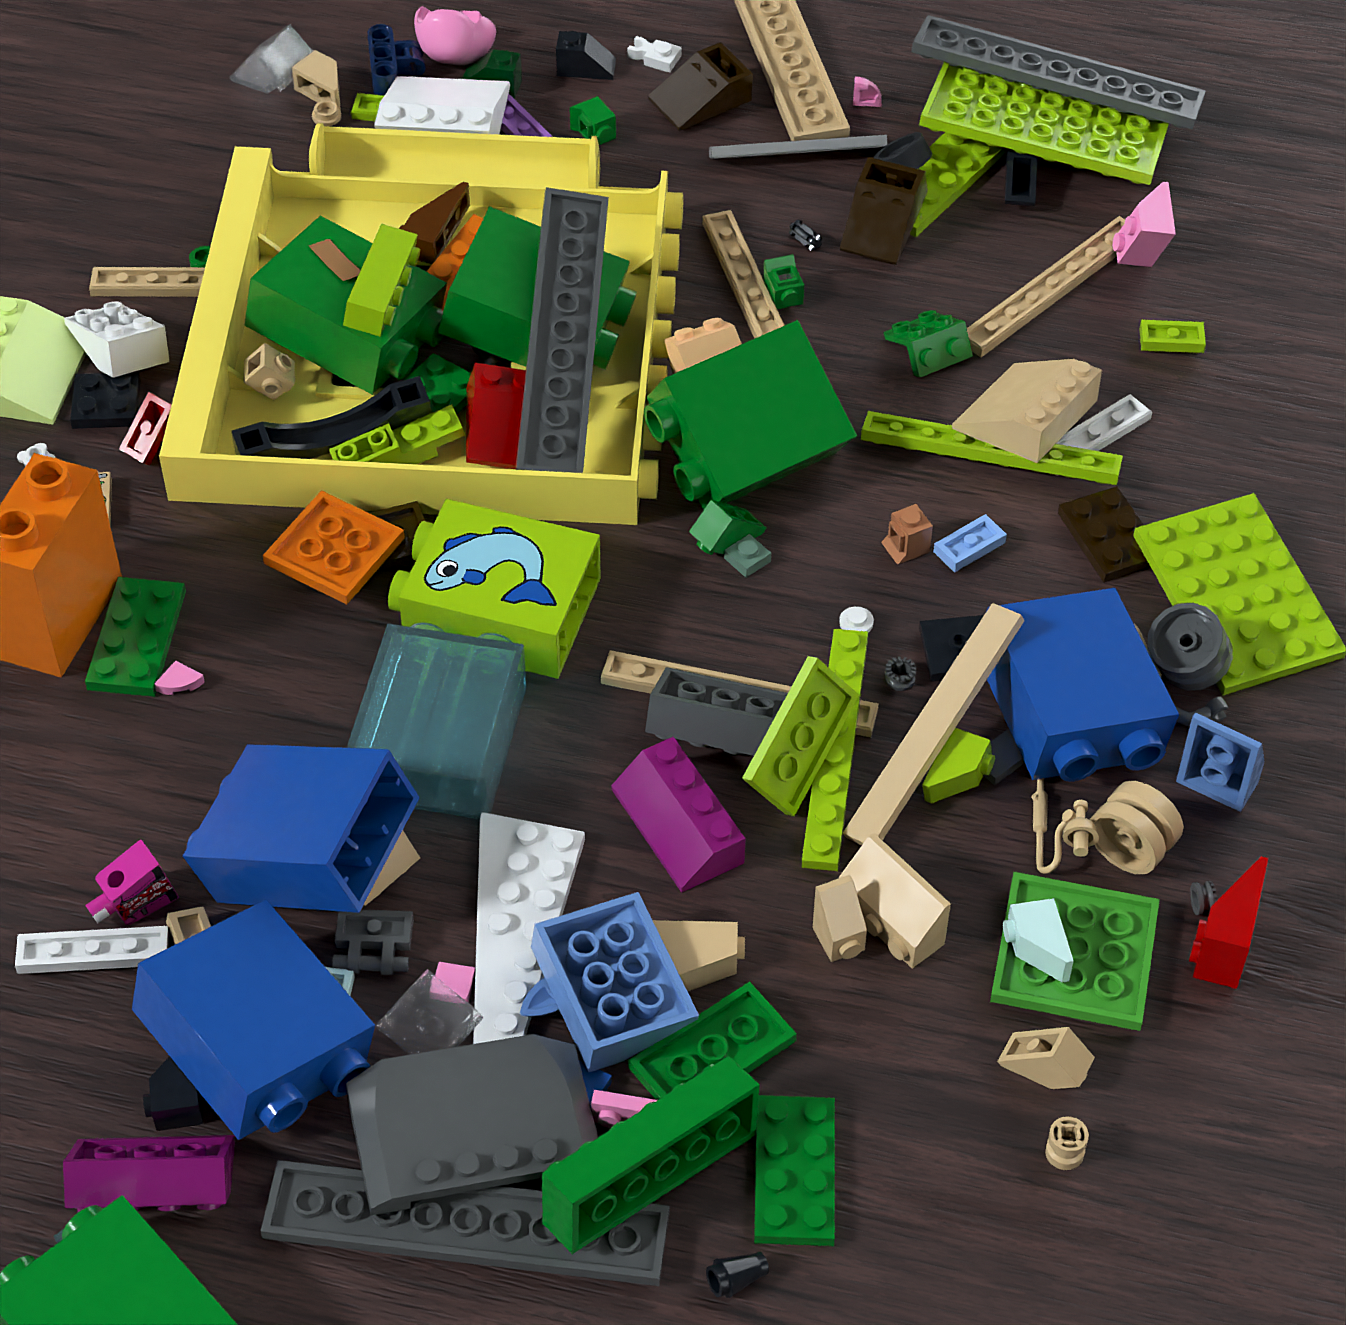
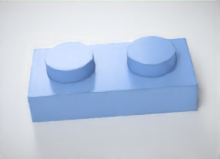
[933,514,1007,572]

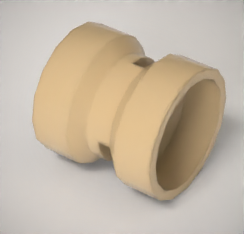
[1045,1116,1089,1170]

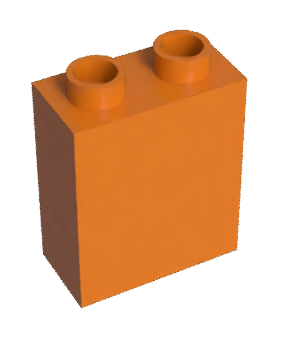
[0,453,122,678]

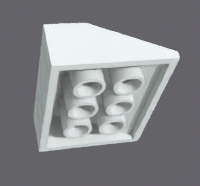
[374,76,510,135]

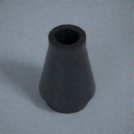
[706,1251,769,1298]

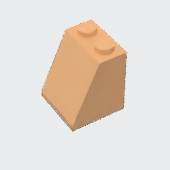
[664,318,741,374]

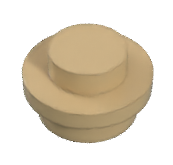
[312,100,341,127]

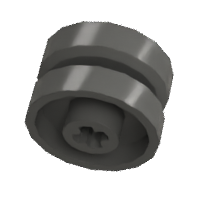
[1148,603,1233,691]

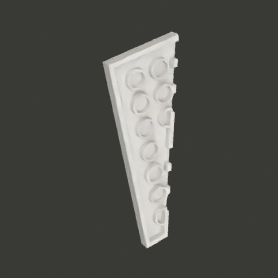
[473,812,585,1044]

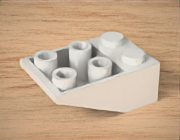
[64,302,169,377]

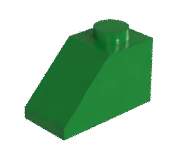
[689,500,767,555]

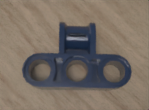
[367,24,426,96]

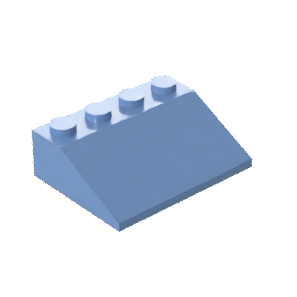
[531,892,699,1073]

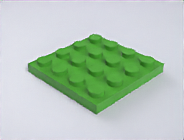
[990,872,1160,1031]

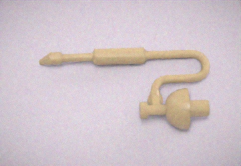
[1032,778,1099,874]

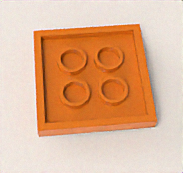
[263,490,405,605]

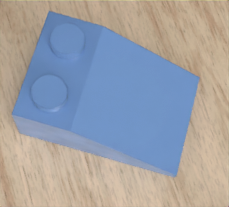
[1176,713,1264,812]

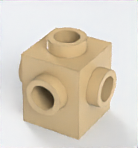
[244,343,295,400]

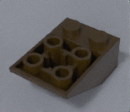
[648,42,753,131]
[840,157,928,265]

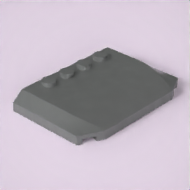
[346,1034,598,1215]

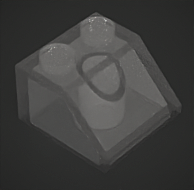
[229,24,313,94]

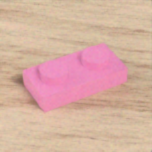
[591,1090,657,1129]

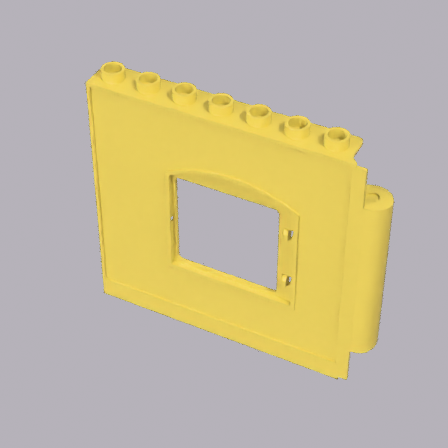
[159,123,683,525]

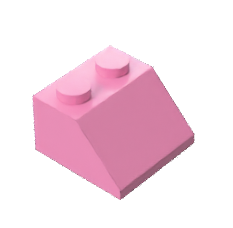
[1113,182,1176,267]

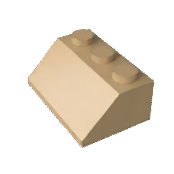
[839,833,951,969]

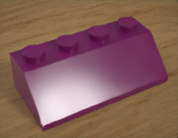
[611,736,746,893]
[63,1135,235,1212]

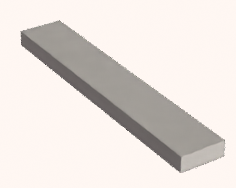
[709,135,887,159]

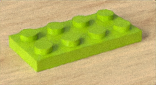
[742,656,859,816]

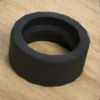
[874,132,932,169]

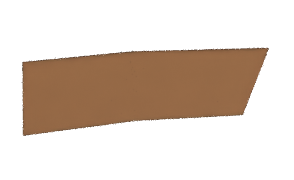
[309,239,361,281]

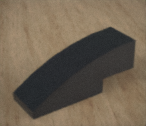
[1005,148,1038,206]

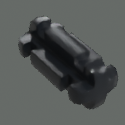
[789,219,823,251]

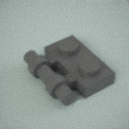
[333,910,414,975]

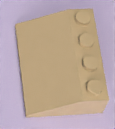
[952,359,1102,463]

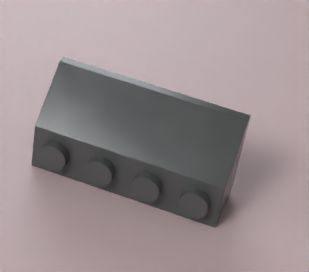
[645,667,788,756]

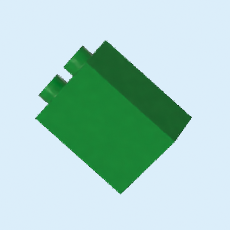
[438,207,637,370]
[244,215,447,395]
[644,320,857,510]
[0,1195,238,1325]

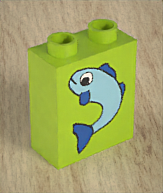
[388,499,601,679]

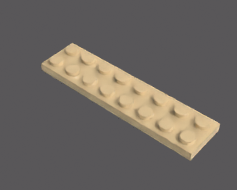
[734,0,850,141]

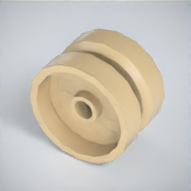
[1090,781,1184,874]

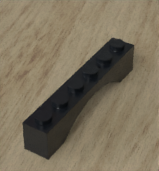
[231,376,431,459]

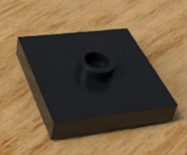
[919,615,984,681]

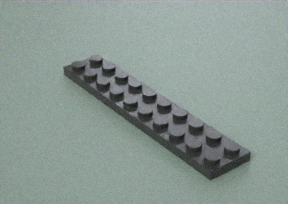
[911,15,1206,130]
[516,187,609,473]
[261,1160,670,1286]

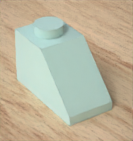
[1003,898,1073,982]

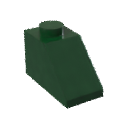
[462,49,522,99]

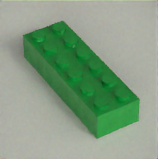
[542,1056,760,1254]

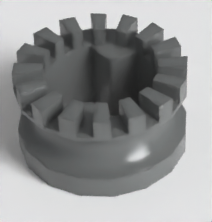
[885,656,916,691]
[1190,881,1217,916]

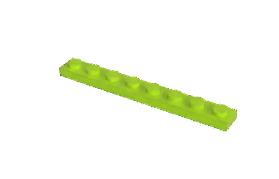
[861,411,1123,485]
[802,629,868,871]

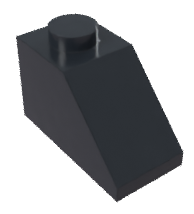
[556,31,616,80]
[143,1056,203,1131]

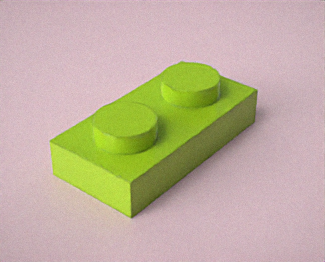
[1140,320,1206,353]

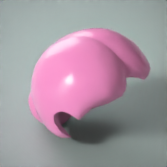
[414,5,496,65]

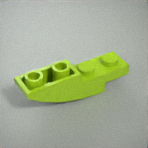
[329,404,465,464]

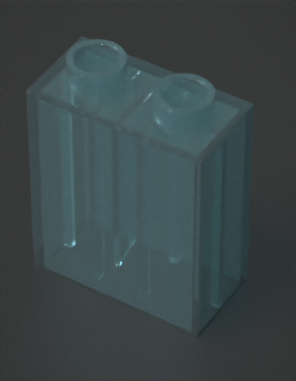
[347,623,526,819]

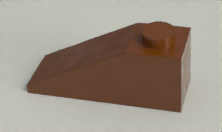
[399,182,470,264]

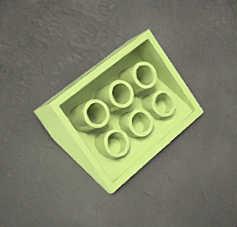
[0,296,86,425]

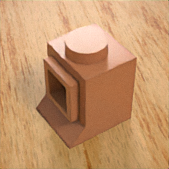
[881,504,933,565]

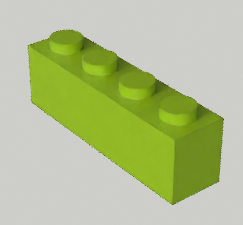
[343,224,420,336]

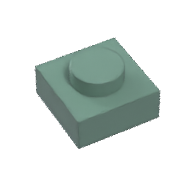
[724,534,771,578]

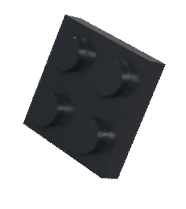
[70,372,141,429]

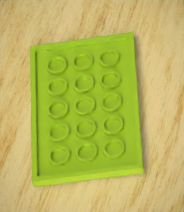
[1133,493,1346,695]

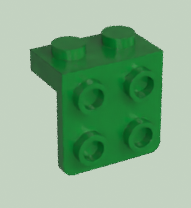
[884,310,973,378]

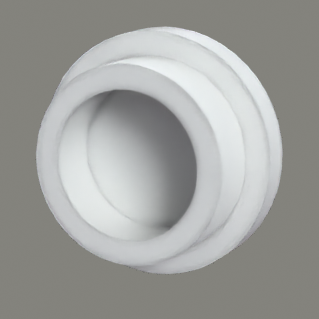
[839,607,874,633]

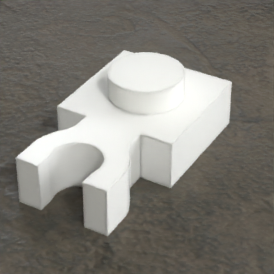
[627,36,682,73]

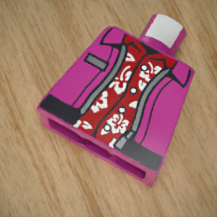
[85,839,179,925]

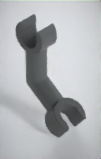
[1175,697,1229,727]

